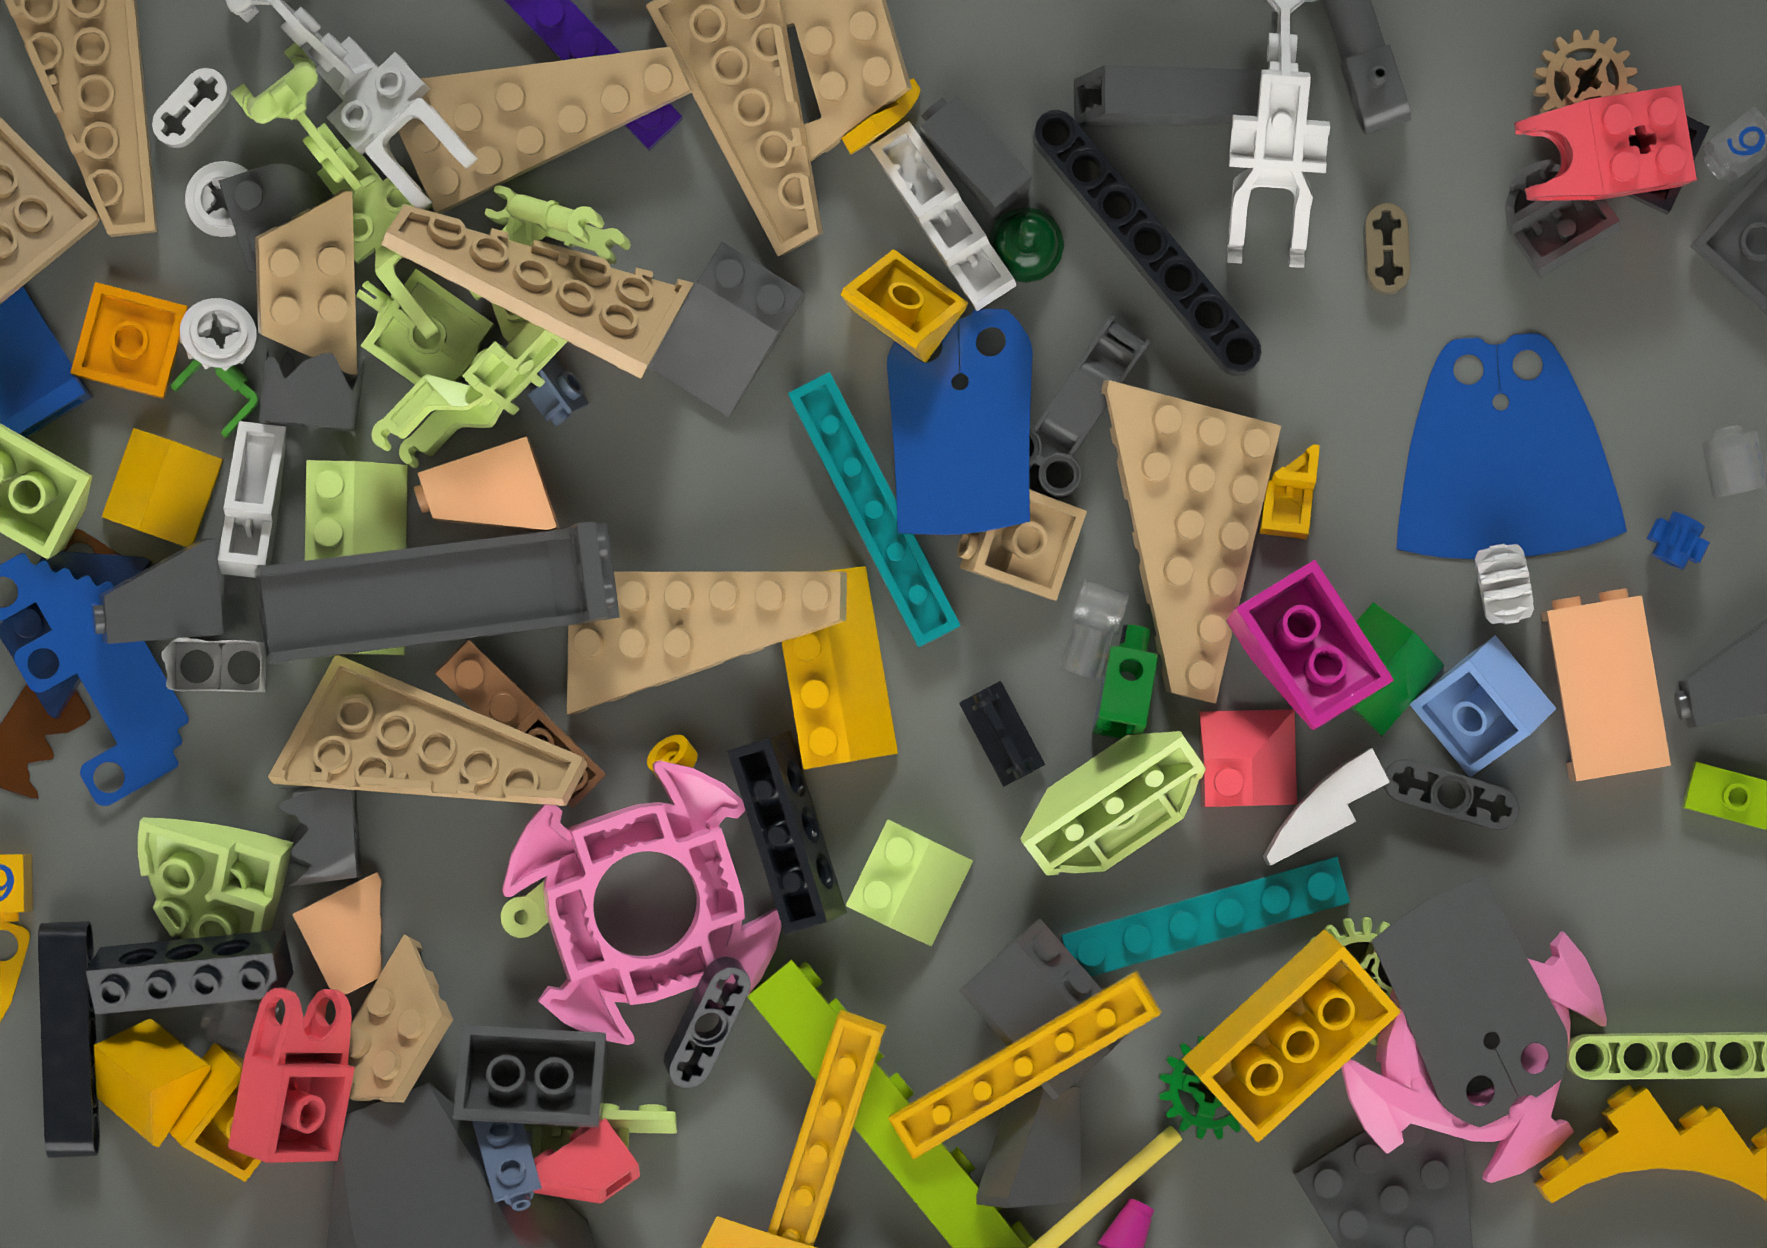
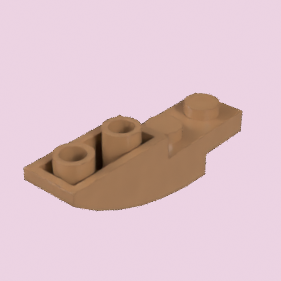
[434,639,606,809]

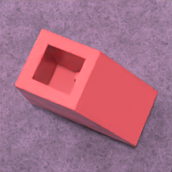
[533,1118,640,1204]

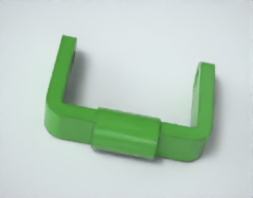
[170,359,260,439]

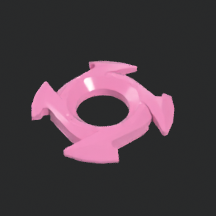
[502,760,782,1045]
[1341,931,1607,1183]

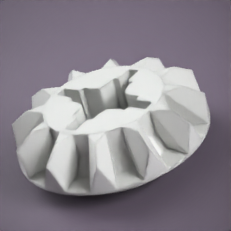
[185,161,248,237]
[180,298,257,371]

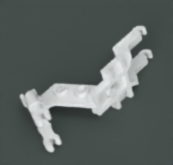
[225,0,478,210]
[1226,0,1330,268]

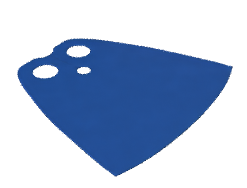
[1397,333,1627,559]

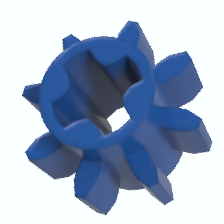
[1647,511,1710,570]

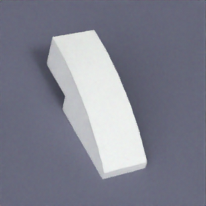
[218,421,287,578]
[1263,748,1390,865]

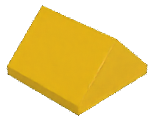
[840,249,969,363]
[101,428,224,547]
[94,1018,212,1148]

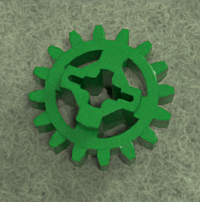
[1158,1035,1241,1140]

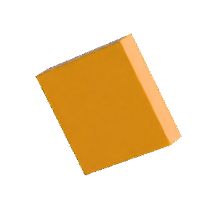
[70,282,189,400]

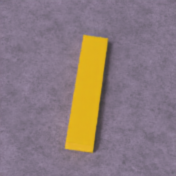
[888,970,1162,1159]
[768,1010,886,1246]

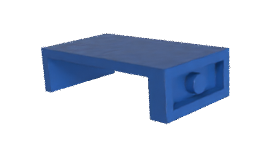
[0,286,93,438]

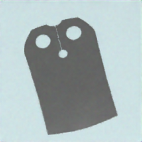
[1371,875,1568,1128]

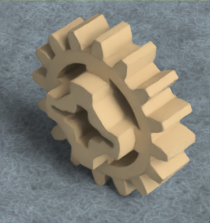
[1532,30,1638,113]

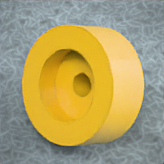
[647,735,698,781]

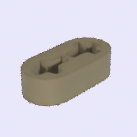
[1363,203,1411,295]

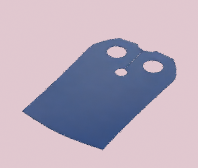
[887,309,1033,535]

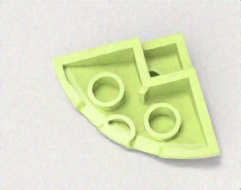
[138,817,293,939]

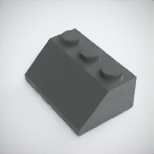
[959,919,1129,1100]
[453,1025,608,1128]

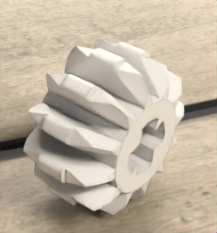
[1475,544,1534,624]

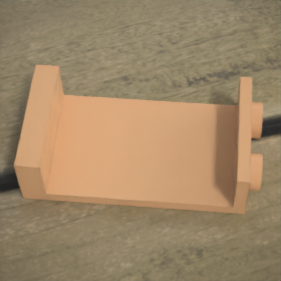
[1541,588,1671,781]

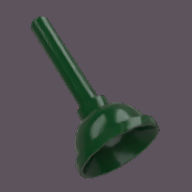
[989,207,1064,283]

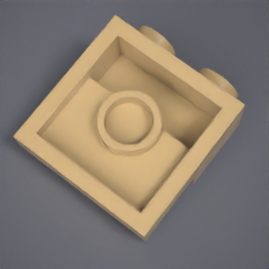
[957,490,1087,601]

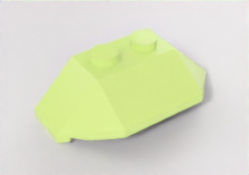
[1020,731,1206,875]

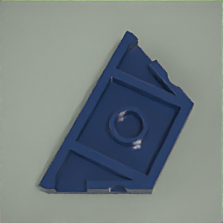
[0,551,152,719]

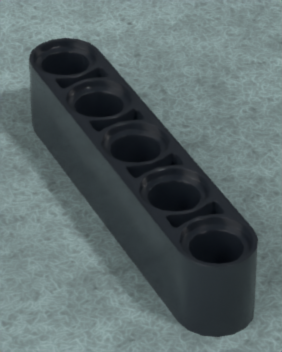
[38,921,100,1158]

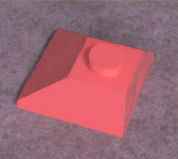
[1199,709,1297,807]

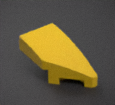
[841,78,921,154]
[1259,444,1320,540]

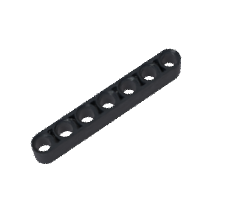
[1033,110,1262,376]

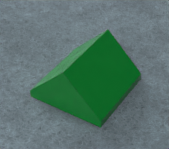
[1349,602,1445,736]

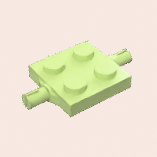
[356,269,495,385]

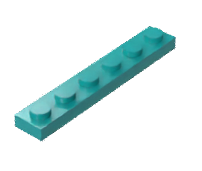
[787,372,961,648]
[1061,856,1350,977]

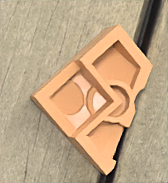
[292,872,382,995]

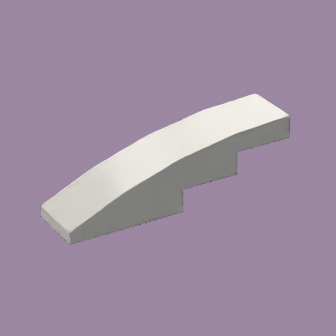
[869,121,1017,311]

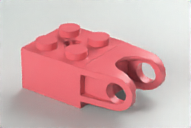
[1514,85,1697,201]
[228,988,355,1163]

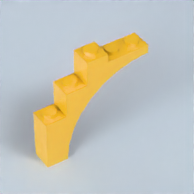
[1534,1084,1767,1203]

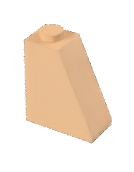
[414,436,560,532]

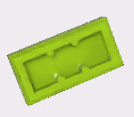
[1681,762,1767,831]

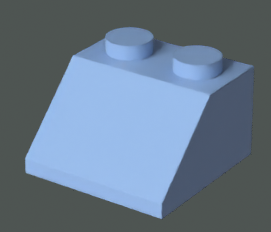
[1410,635,1557,777]

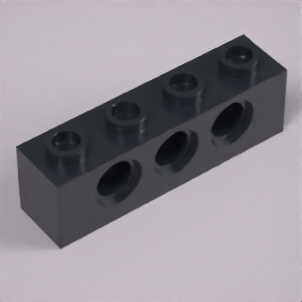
[727,731,847,934]
[86,929,294,1015]

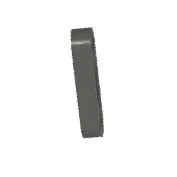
[1383,759,1520,830]

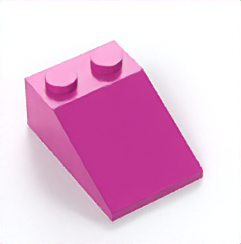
[1226,560,1394,731]

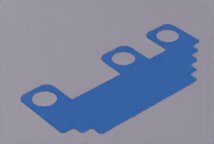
[0,553,189,806]

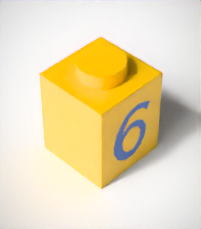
[0,854,33,922]

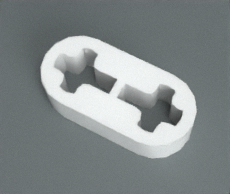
[152,68,230,148]

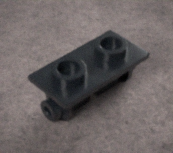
[959,681,1045,787]

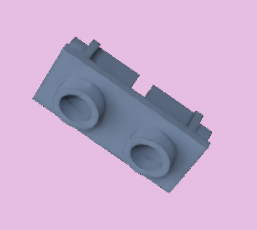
[503,342,589,426]
[472,1121,542,1211]

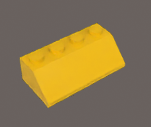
[782,566,898,770]
[1182,929,1401,1143]

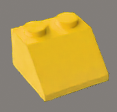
[169,1042,261,1182]

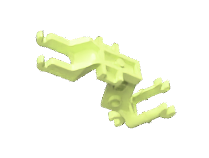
[230,43,482,340]
[371,185,631,468]

